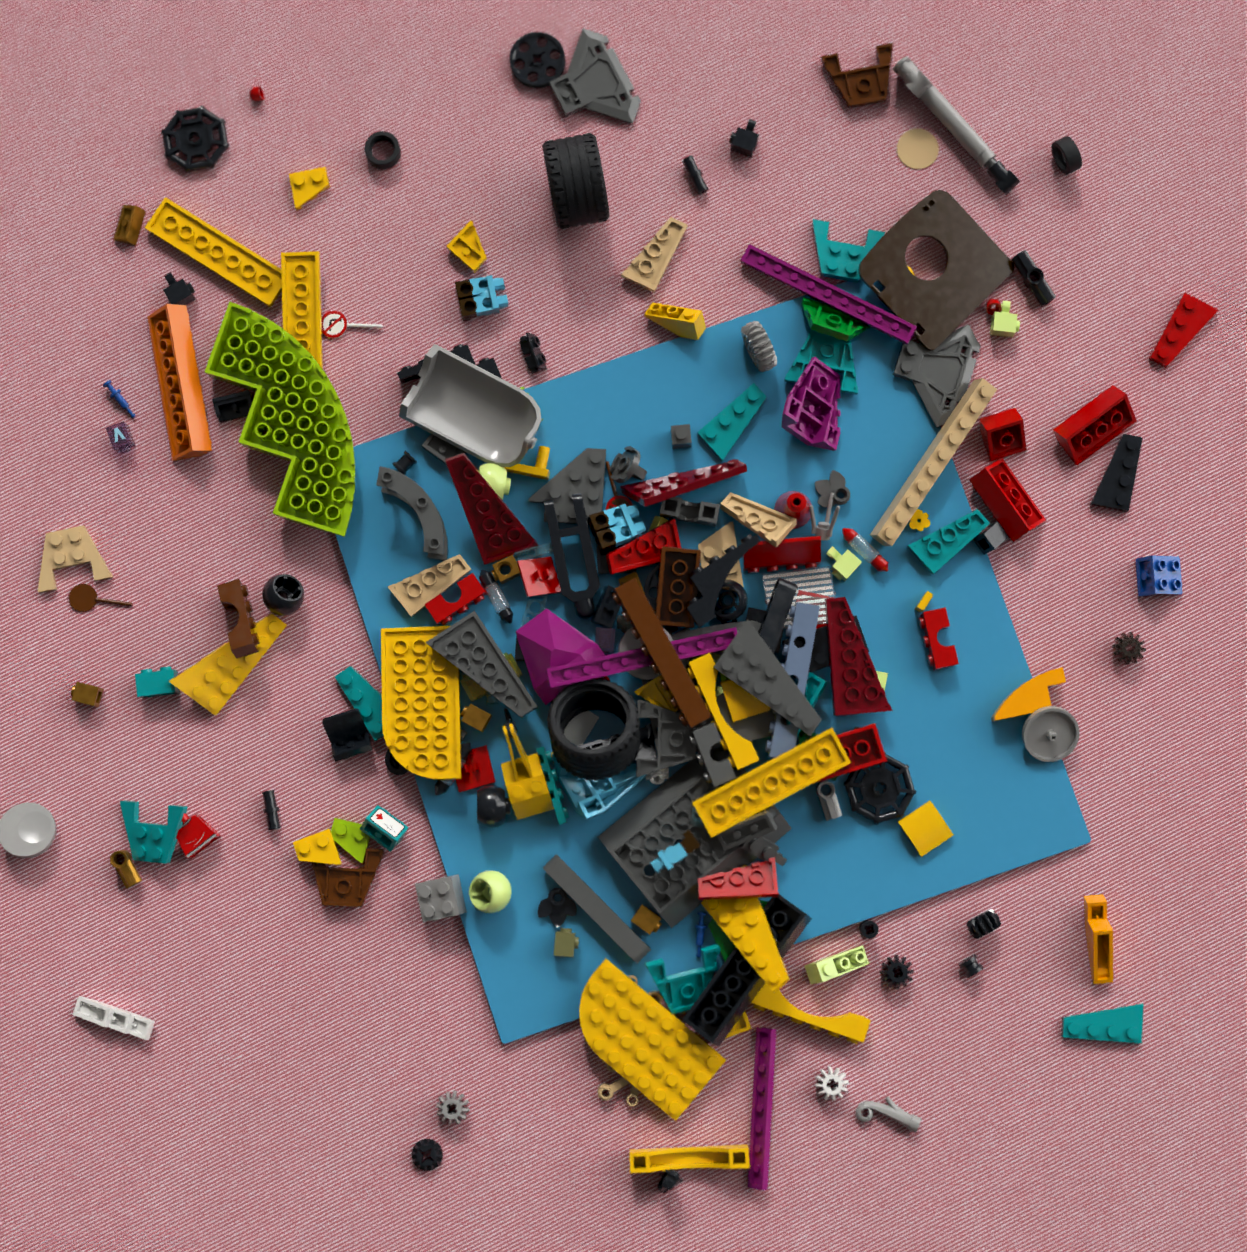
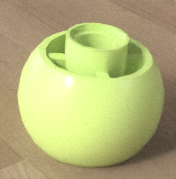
[478,463,511,500]
[469,870,512,913]

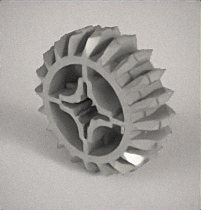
[741,321,777,372]

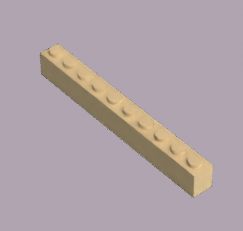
[870,378,997,546]

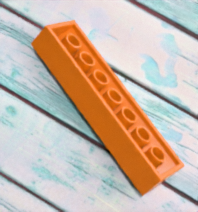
[147,304,212,461]

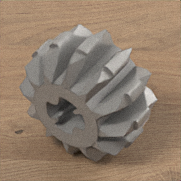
[436,1090,470,1125]

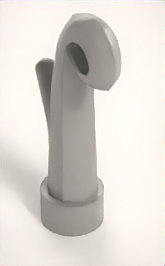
[855,1096,921,1133]

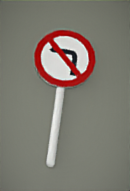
[321,311,383,338]

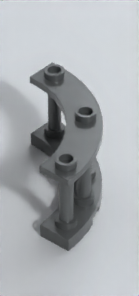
[376,466,448,561]

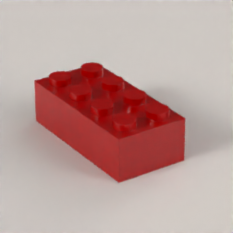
[812,723,887,784]

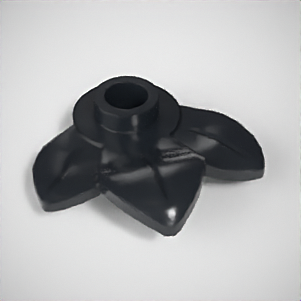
[538,888,577,927]

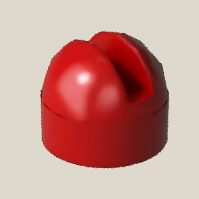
[249,85,264,102]
[986,299,1002,315]

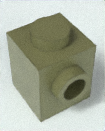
[554,928,579,957]

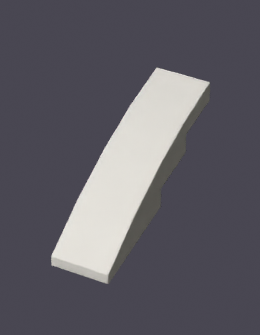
[72,996,155,1040]

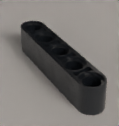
[758,578,798,654]

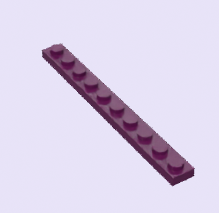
[740,244,917,345]
[546,627,737,688]

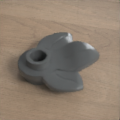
[815,470,850,507]

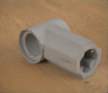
[816,781,842,820]

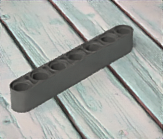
[542,854,651,964]

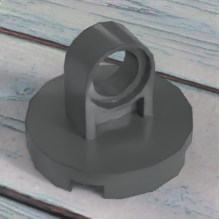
[610,446,647,483]

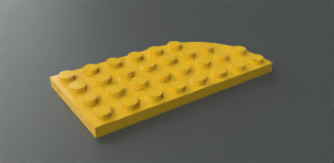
[381,626,462,780]
[579,958,726,1121]

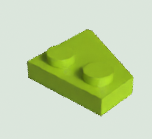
[331,818,370,863]

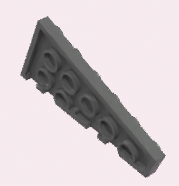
[426,611,538,718]
[713,619,821,736]

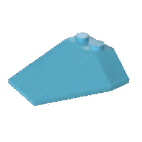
[552,753,647,820]

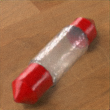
[842,528,888,572]

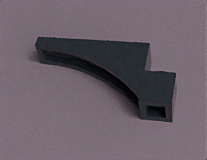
[397,344,502,384]
[686,534,760,628]

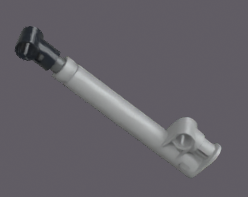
[893,56,1020,195]

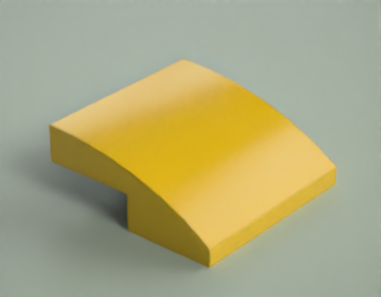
[720,679,770,722]
[898,800,953,857]

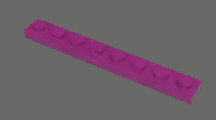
[747,1027,776,1191]

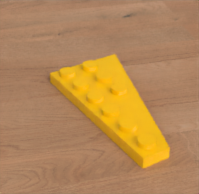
[169,613,287,716]
[701,864,790,993]

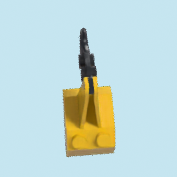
[501,708,554,820]

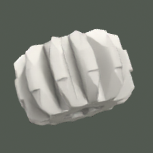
[815,1066,849,1101]

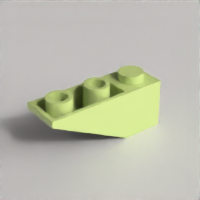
[804,945,869,984]

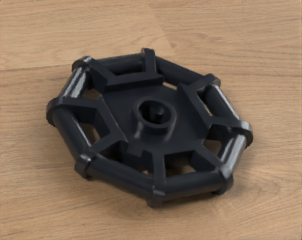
[161,105,230,173]
[843,752,917,825]

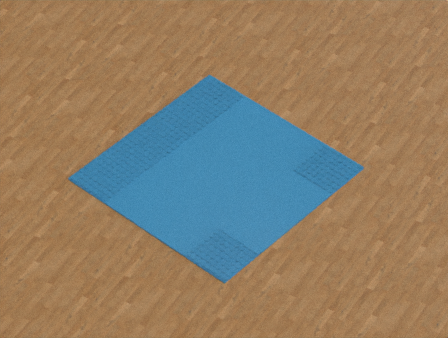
[335,278,1091,1044]

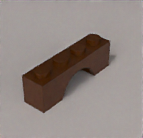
[217,579,260,659]

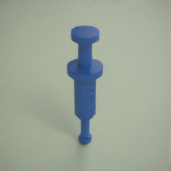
[103,380,136,418]
[695,911,707,958]

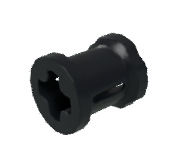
[392,450,417,475]
[859,920,879,938]

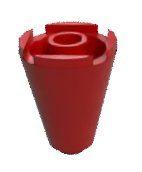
[774,491,812,529]

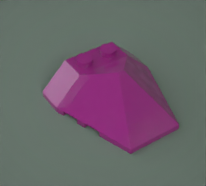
[782,357,840,451]
[515,608,606,705]

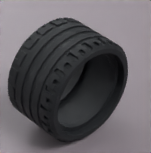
[542,133,610,229]
[547,678,641,780]

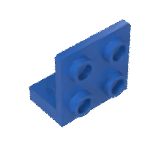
[1135,555,1183,597]

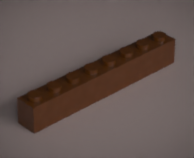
[612,578,711,728]

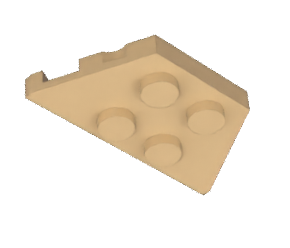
[698,522,744,590]

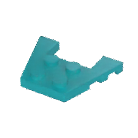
[812,219,885,283]
[784,330,858,395]
[120,800,188,864]
[645,944,720,1014]

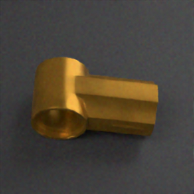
[110,850,142,889]

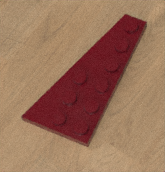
[445,453,539,565]
[620,459,747,507]
[825,597,893,716]

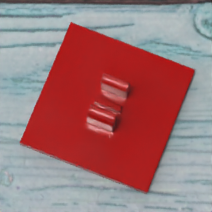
[517,556,561,597]
[456,745,496,793]

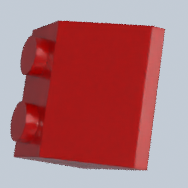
[979,408,1027,461]

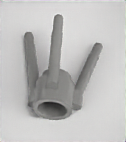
[809,492,840,540]

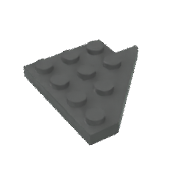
[529,448,606,525]

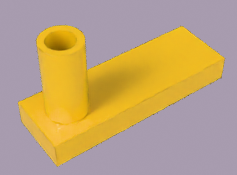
[504,446,550,480]

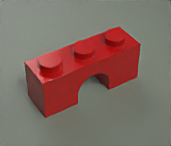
[424,573,487,626]
[919,607,959,670]

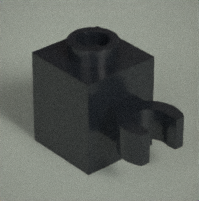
[729,119,759,158]
[163,272,196,305]

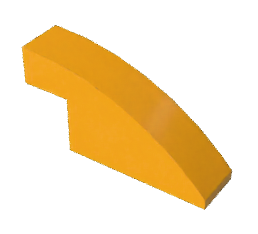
[991,667,1066,722]
[1084,894,1113,984]

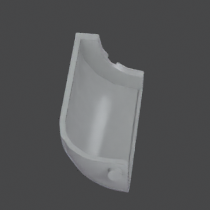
[399,344,542,467]

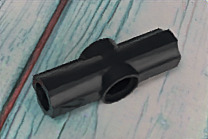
[1011,250,1056,307]

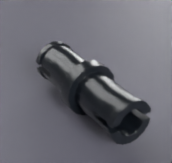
[682,155,709,195]
[262,790,281,830]

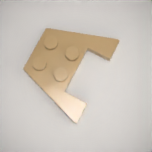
[38,525,113,593]

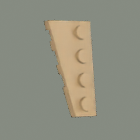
[621,217,688,293]
[720,492,796,547]
[387,554,472,617]

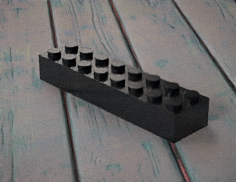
[682,894,812,1047]

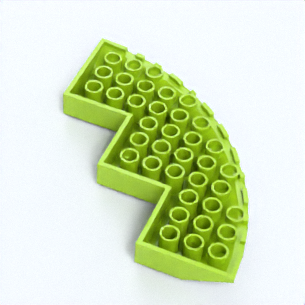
[205,301,355,537]

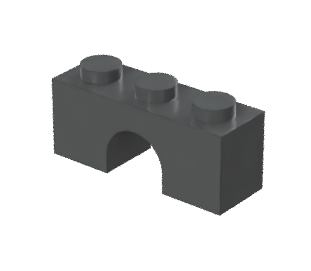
[660,497,720,527]
[688,722,736,787]

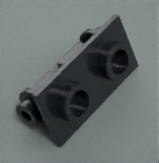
[519,333,547,374]
[657,1169,683,1193]

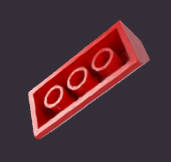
[1053,385,1137,465]
[969,458,1046,542]
[742,536,821,573]

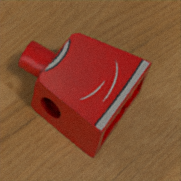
[176,813,221,859]

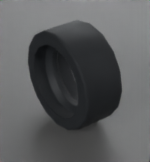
[364,131,401,170]
[1051,136,1082,175]

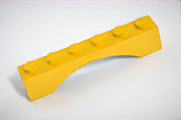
[687,653,759,771]
[751,983,871,1044]
[629,1144,750,1173]

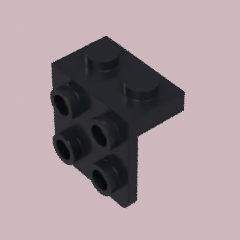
[322,708,372,762]

